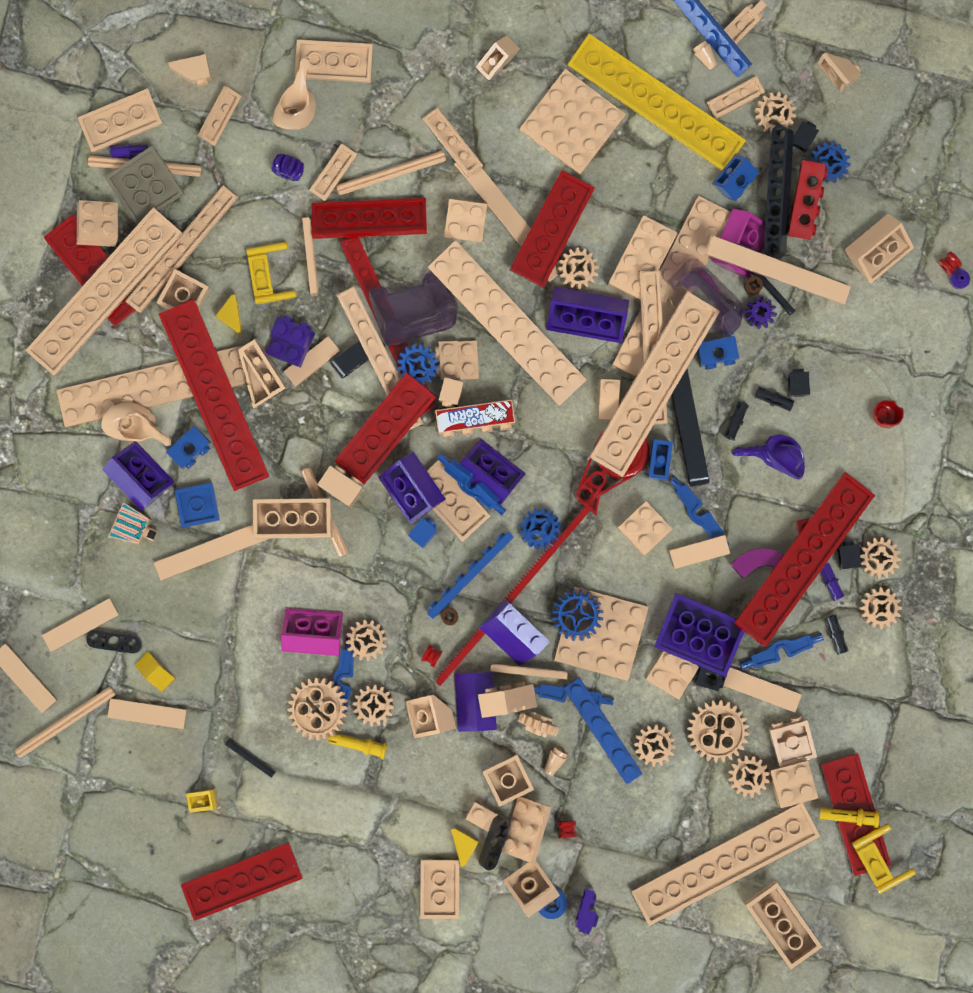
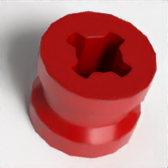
[938,251,962,275]
[421,644,443,668]
[557,821,577,838]

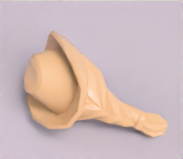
[272,57,316,130]
[101,402,171,446]

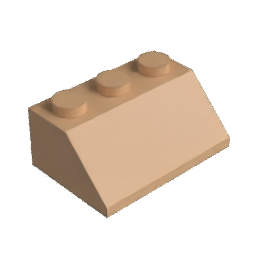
[845,213,914,284]

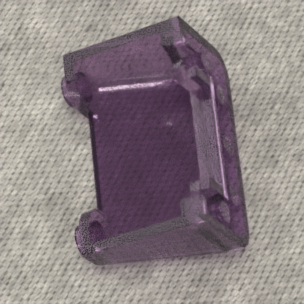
[667,259,744,336]
[369,271,458,346]

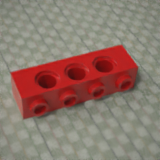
[787,159,828,240]

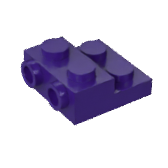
[266,316,315,368]
[575,885,599,934]

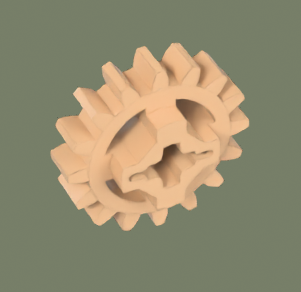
[755,92,796,134]
[557,247,599,290]
[860,537,901,579]
[859,587,902,629]
[345,620,387,662]
[352,685,395,727]
[518,711,560,738]
[634,725,676,767]
[728,756,770,798]

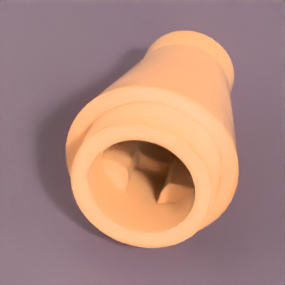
[693,40,718,70]
[543,746,568,776]

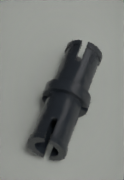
[754,386,795,412]
[723,401,749,441]
[825,614,849,655]

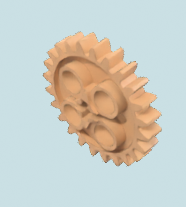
[287,678,350,741]
[687,700,750,763]

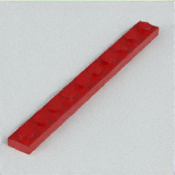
[340,237,437,415]

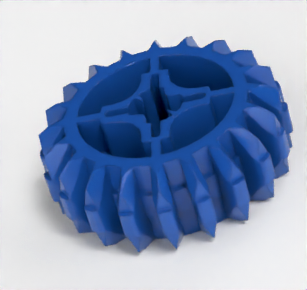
[552,589,603,641]

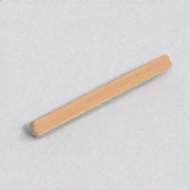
[336,151,446,195]
[88,155,202,177]
[15,687,115,758]

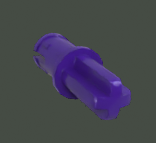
[110,143,149,159]
[821,563,844,601]

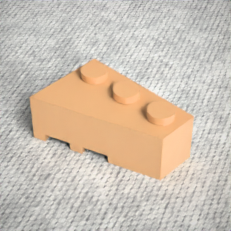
[238,339,288,409]
[478,682,537,718]

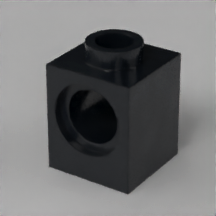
[793,121,819,153]
[787,369,810,397]
[837,541,862,570]
[694,666,725,691]

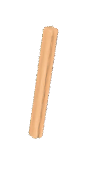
[301,467,348,557]

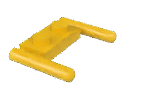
[246,242,297,305]
[852,823,916,894]

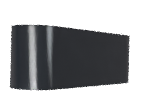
[330,338,386,379]

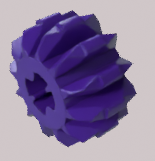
[271,154,304,181]
[744,297,777,329]

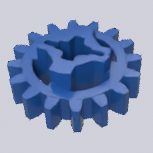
[809,141,851,184]
[397,343,440,385]
[519,508,561,550]

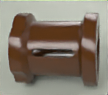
[744,276,763,296]
[441,608,459,625]

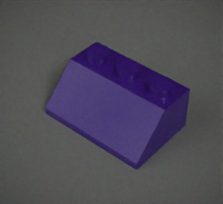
[460,439,526,505]
[103,441,174,511]
[378,452,446,524]
[479,599,550,666]
[455,672,497,732]

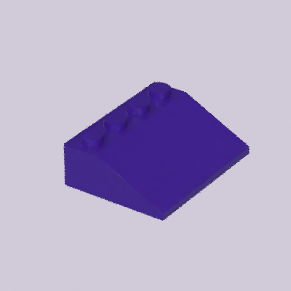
[654,593,744,677]

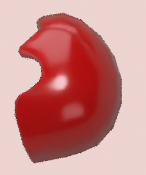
[873,400,904,429]

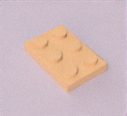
[502,797,552,863]
[420,860,459,919]

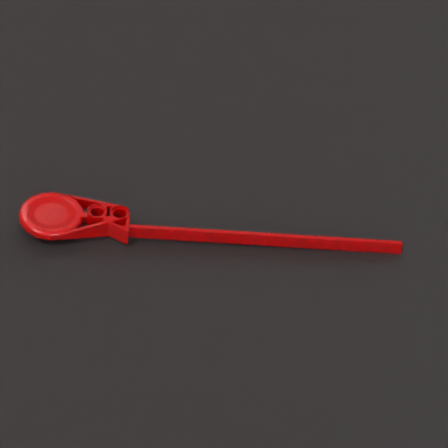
[436,430,650,686]

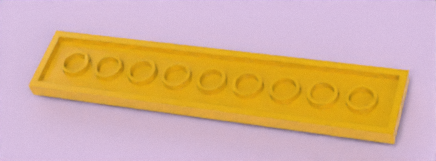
[567,34,746,171]

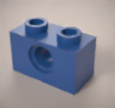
[712,154,759,202]
[697,336,740,370]
[166,426,212,470]
[648,439,673,481]
[408,518,438,549]

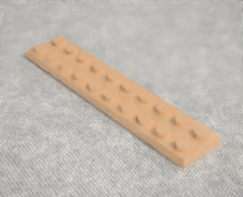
[613,195,731,377]
[25,207,183,376]
[427,240,587,406]
[589,291,720,477]
[56,345,247,428]
[631,803,820,926]

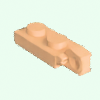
[724,0,767,45]

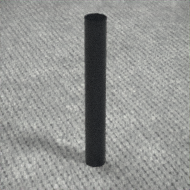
[752,272,796,316]
[225,739,276,778]

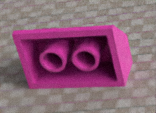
[711,209,765,279]
[281,608,343,656]

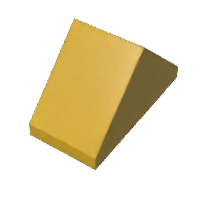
[215,294,243,335]
[135,651,176,692]
[186,788,219,813]
[451,827,479,867]

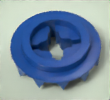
[538,889,567,919]

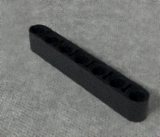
[764,125,794,259]
[671,369,709,487]

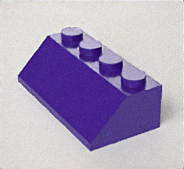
[546,286,629,343]

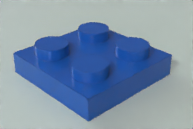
[174,483,220,528]

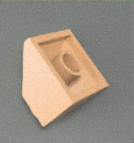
[817,53,861,92]
[405,695,456,739]

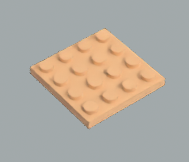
[519,69,626,175]
[554,586,648,681]

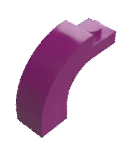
[729,548,784,579]

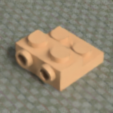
[435,341,479,381]
[646,651,699,700]
[768,716,817,767]

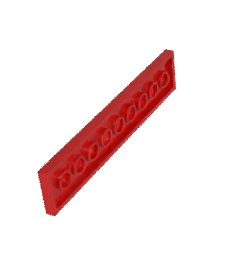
[158,299,270,491]
[734,472,875,647]

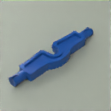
[436,453,507,516]
[669,477,729,545]
[740,633,824,670]
[333,638,354,720]
[528,684,614,706]

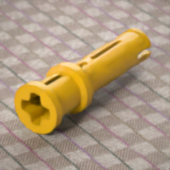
[328,733,388,760]
[819,807,880,828]

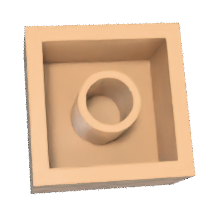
[444,198,488,242]
[77,200,118,247]
[157,269,211,311]
[317,465,364,508]
[617,501,672,556]
[482,754,534,807]
[768,760,818,808]
[503,861,560,918]

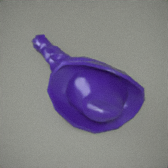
[733,434,805,480]

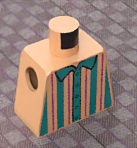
[109,503,158,544]

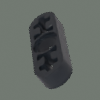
[86,631,143,654]
[478,815,511,871]

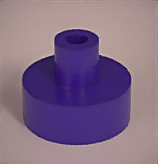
[950,270,970,289]

